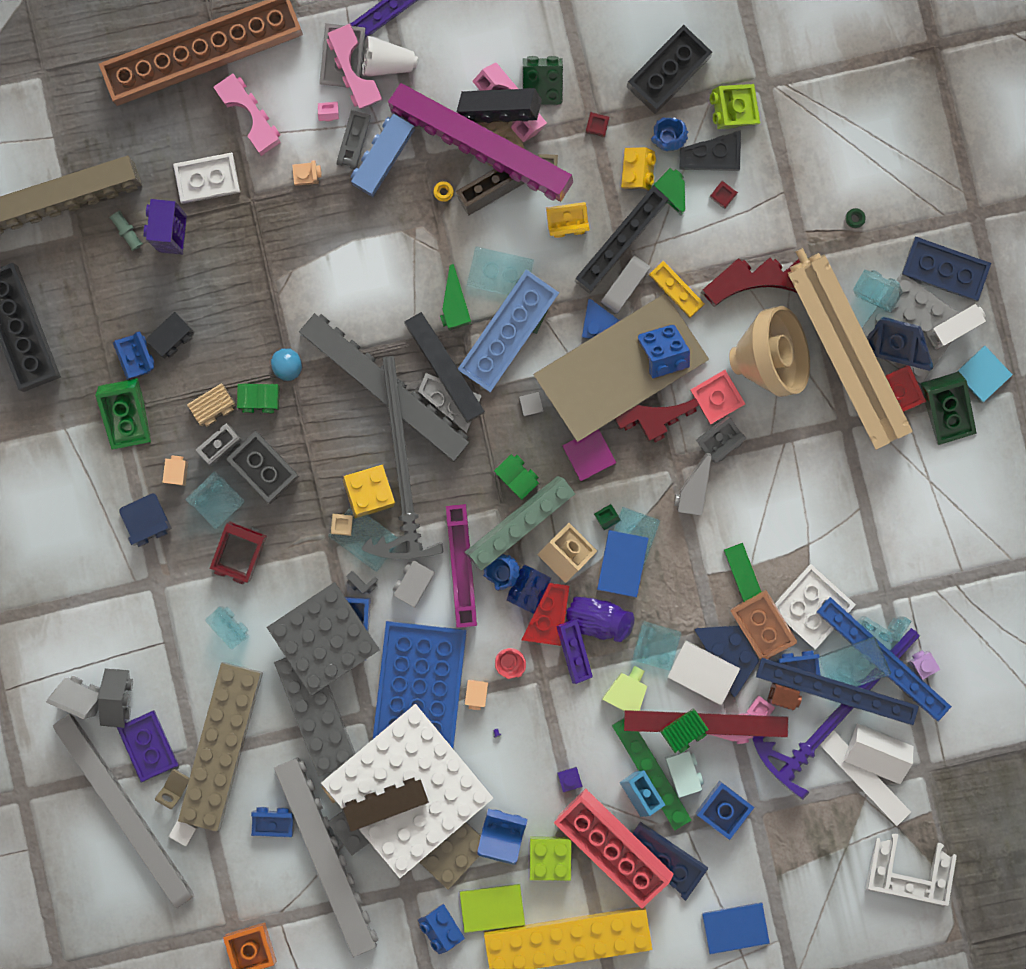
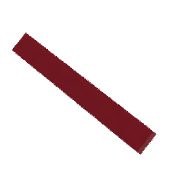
[624,710,788,737]

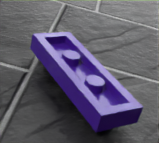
[556,619,593,684]

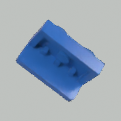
[113,331,154,380]
[777,650,821,676]
[251,807,294,837]
[418,904,465,954]

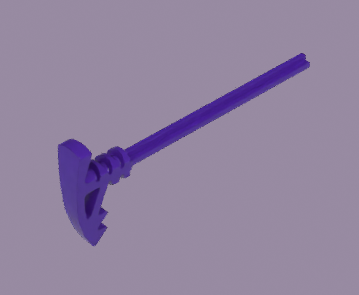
[752,628,920,800]

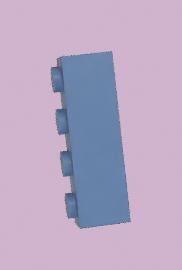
[351,113,415,197]

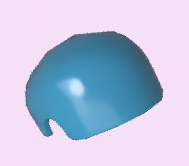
[271,348,302,381]

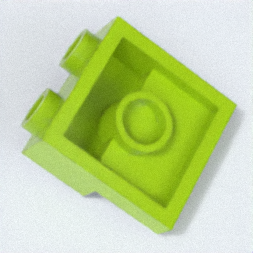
[710,84,760,129]

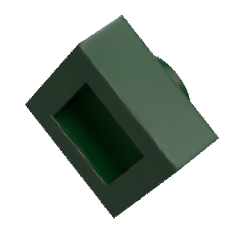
[594,504,621,530]

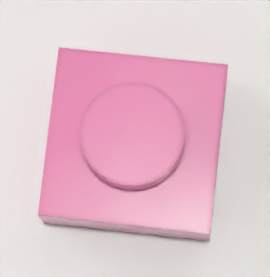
[318,102,339,121]
[746,695,775,716]

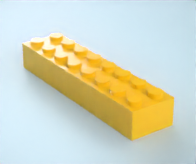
[484,907,652,969]

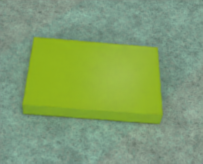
[460,884,525,933]

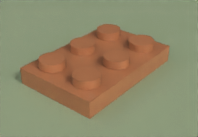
[731,590,797,660]

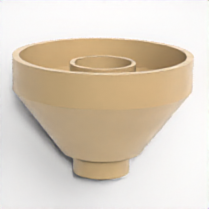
[729,306,810,397]

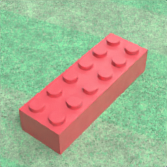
[554,789,674,909]

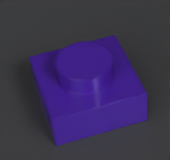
[557,767,583,792]

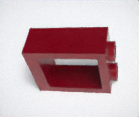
[209,521,267,584]

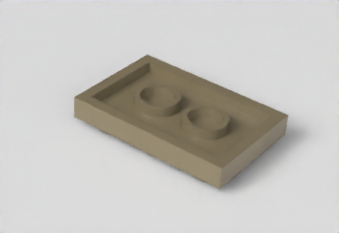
[419,822,481,890]

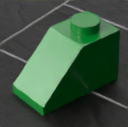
[653,168,685,216]

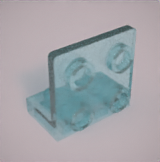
[185,471,245,529]
[858,617,912,643]
[632,621,681,670]

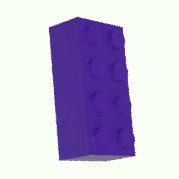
[143,199,187,255]

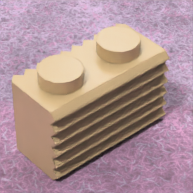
[187,383,236,427]

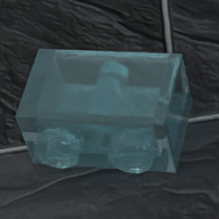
[853,269,903,312]

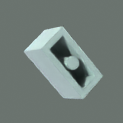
[665,750,704,798]

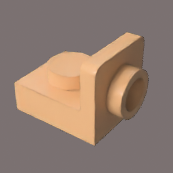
[292,160,322,186]

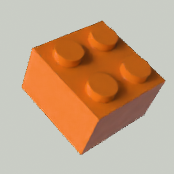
[223,922,277,969]

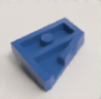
[582,299,620,339]

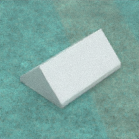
[843,724,914,784]

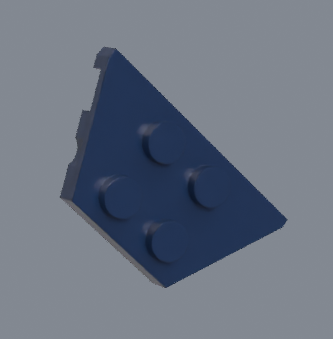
[867,317,933,371]
[694,625,759,697]

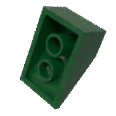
[921,371,977,445]

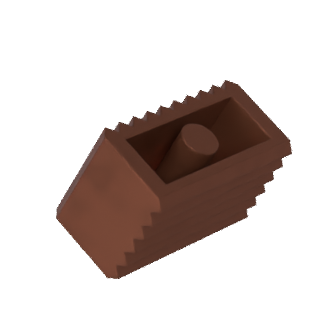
[767,683,802,711]

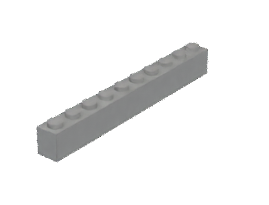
[274,757,379,957]

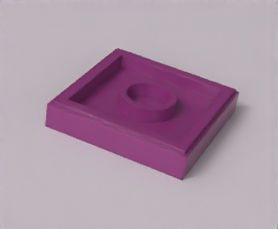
[562,429,616,482]

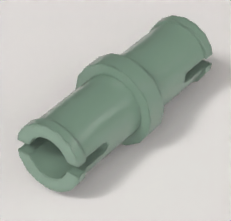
[109,211,143,251]

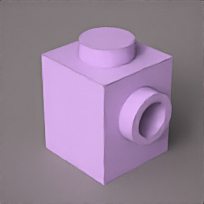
[908,650,940,680]

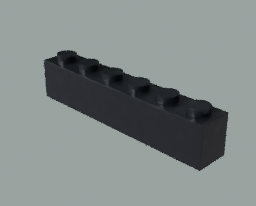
[575,186,668,294]

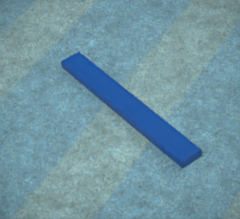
[816,597,952,722]

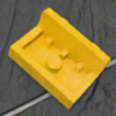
[621,147,656,191]
[546,202,590,238]

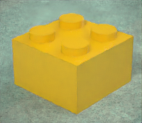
[343,465,395,518]

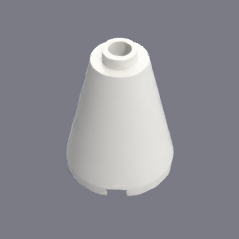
[362,36,418,77]

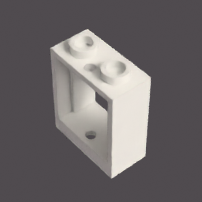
[926,304,986,350]

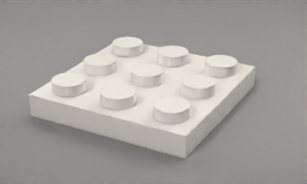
[774,564,856,650]

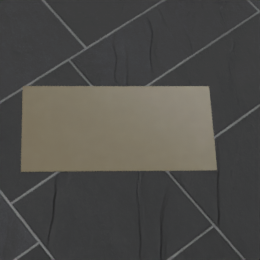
[533,293,709,442]

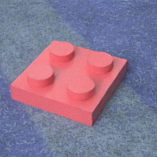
[690,370,745,425]

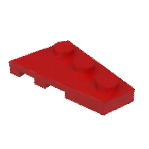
[521,583,569,646]

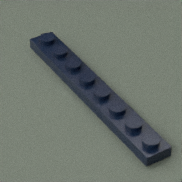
[756,658,919,726]

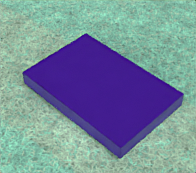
[117,710,179,783]

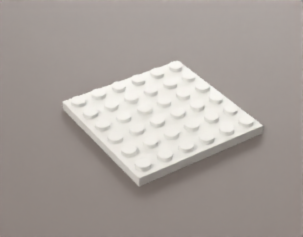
[321,704,493,879]

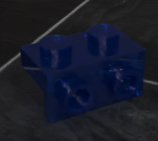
[507,565,552,614]

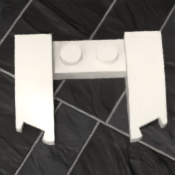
[865,834,957,906]

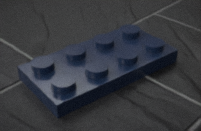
[902,236,991,302]

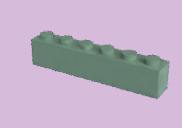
[464,476,575,571]

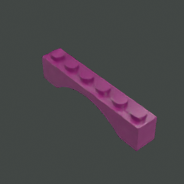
[446,504,477,628]

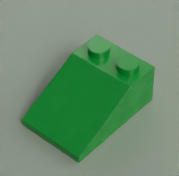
[95,378,151,450]

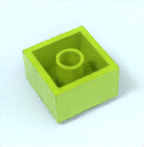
[530,836,571,881]

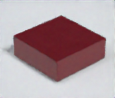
[585,112,610,137]
[709,181,738,209]

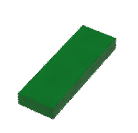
[724,543,761,602]

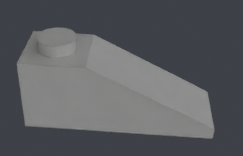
[674,453,711,515]

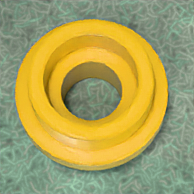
[434,181,454,202]

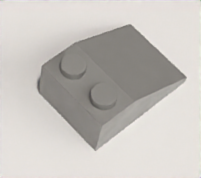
[46,676,100,719]

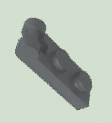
[336,110,371,169]

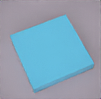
[957,346,1013,403]

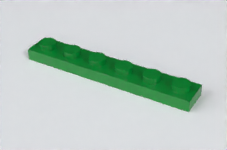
[612,718,692,831]

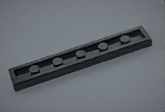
[404,312,485,423]

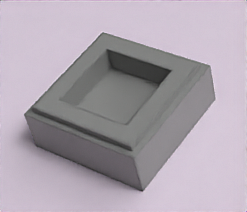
[519,392,543,417]

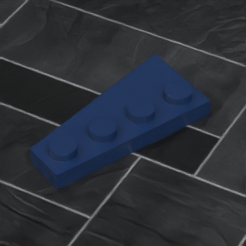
[632,822,708,901]

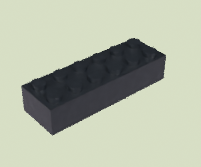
[0,263,61,392]

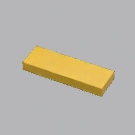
[649,261,705,318]

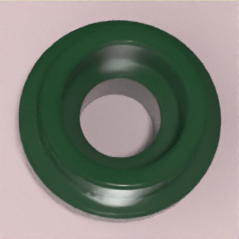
[845,208,866,229]

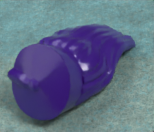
[566,596,635,642]

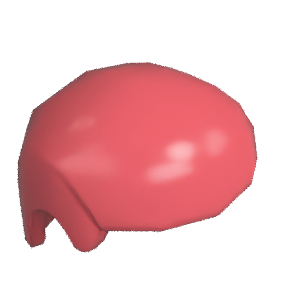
[495,648,526,679]

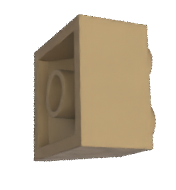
[537,523,597,583]

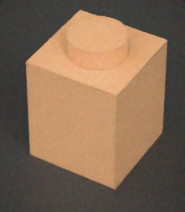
[162,455,188,486]
[465,680,488,710]

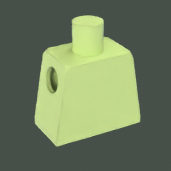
[602,666,647,711]

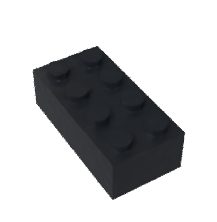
[627,25,713,114]

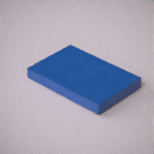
[597,530,649,598]
[702,902,770,954]

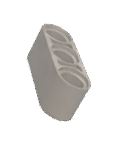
[601,255,651,314]

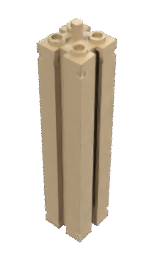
[788,248,913,450]

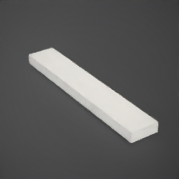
[820,730,911,826]

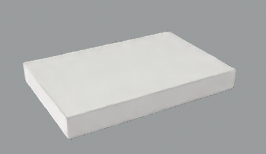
[173,153,240,204]
[668,641,740,705]

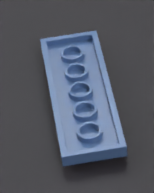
[458,269,560,392]

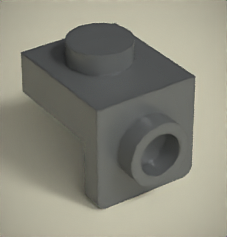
[346,571,378,594]

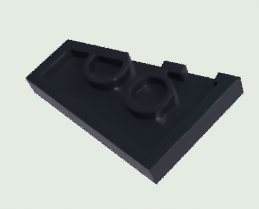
[679,130,741,171]

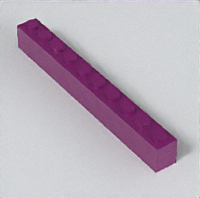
[388,83,573,202]

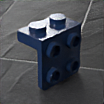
[119,493,172,547]

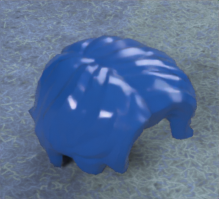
[651,118,689,151]
[483,554,520,591]

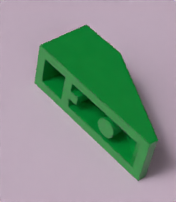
[440,264,472,330]

